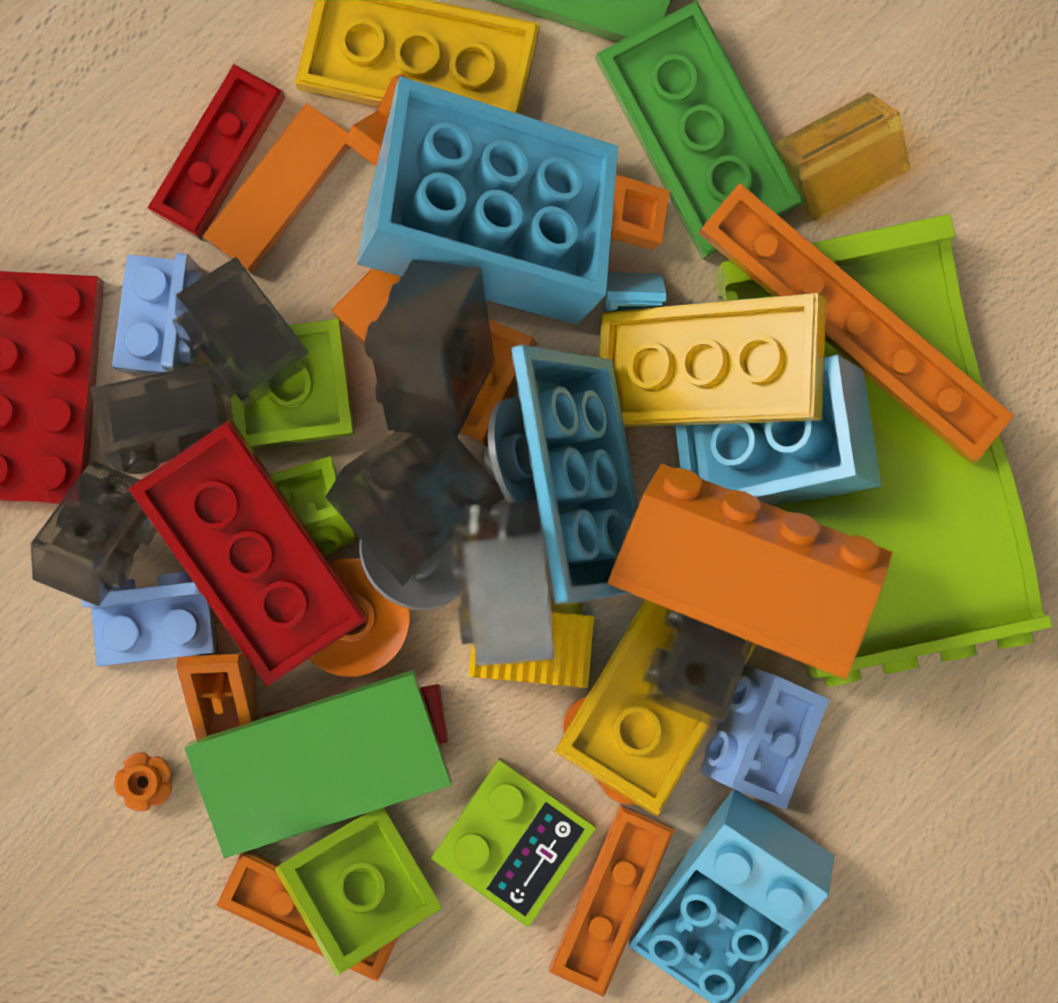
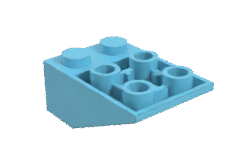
[628,789,835,1003]

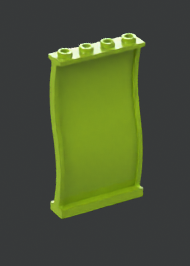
[715,214,1053,687]

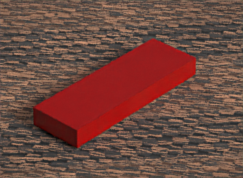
[147,64,286,241]

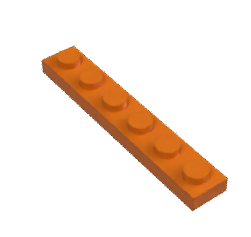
[698,183,1015,462]

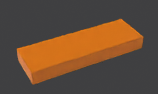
[203,103,350,275]
[549,803,675,997]
[216,850,398,982]

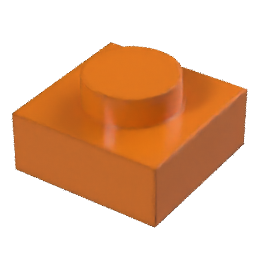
[611,175,670,251]

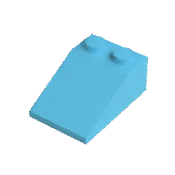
[675,355,881,505]

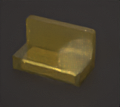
[774,92,910,220]

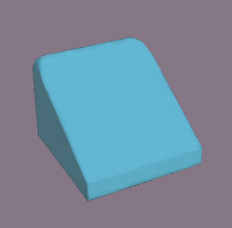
[604,272,666,312]

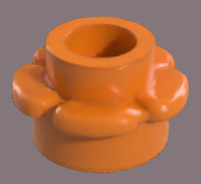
[114,752,172,812]

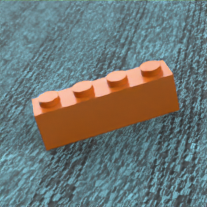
[608,463,893,680]

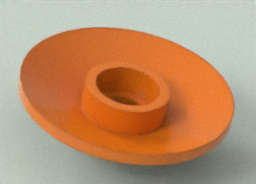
[309,558,410,677]

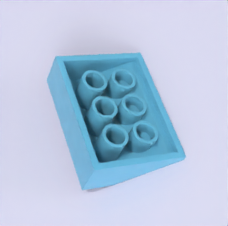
[357,76,618,325]
[512,345,638,604]

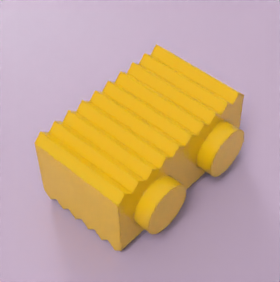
[468,595,594,688]

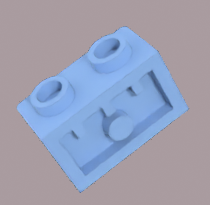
[112,253,206,378]
[81,572,218,666]
[701,665,830,810]

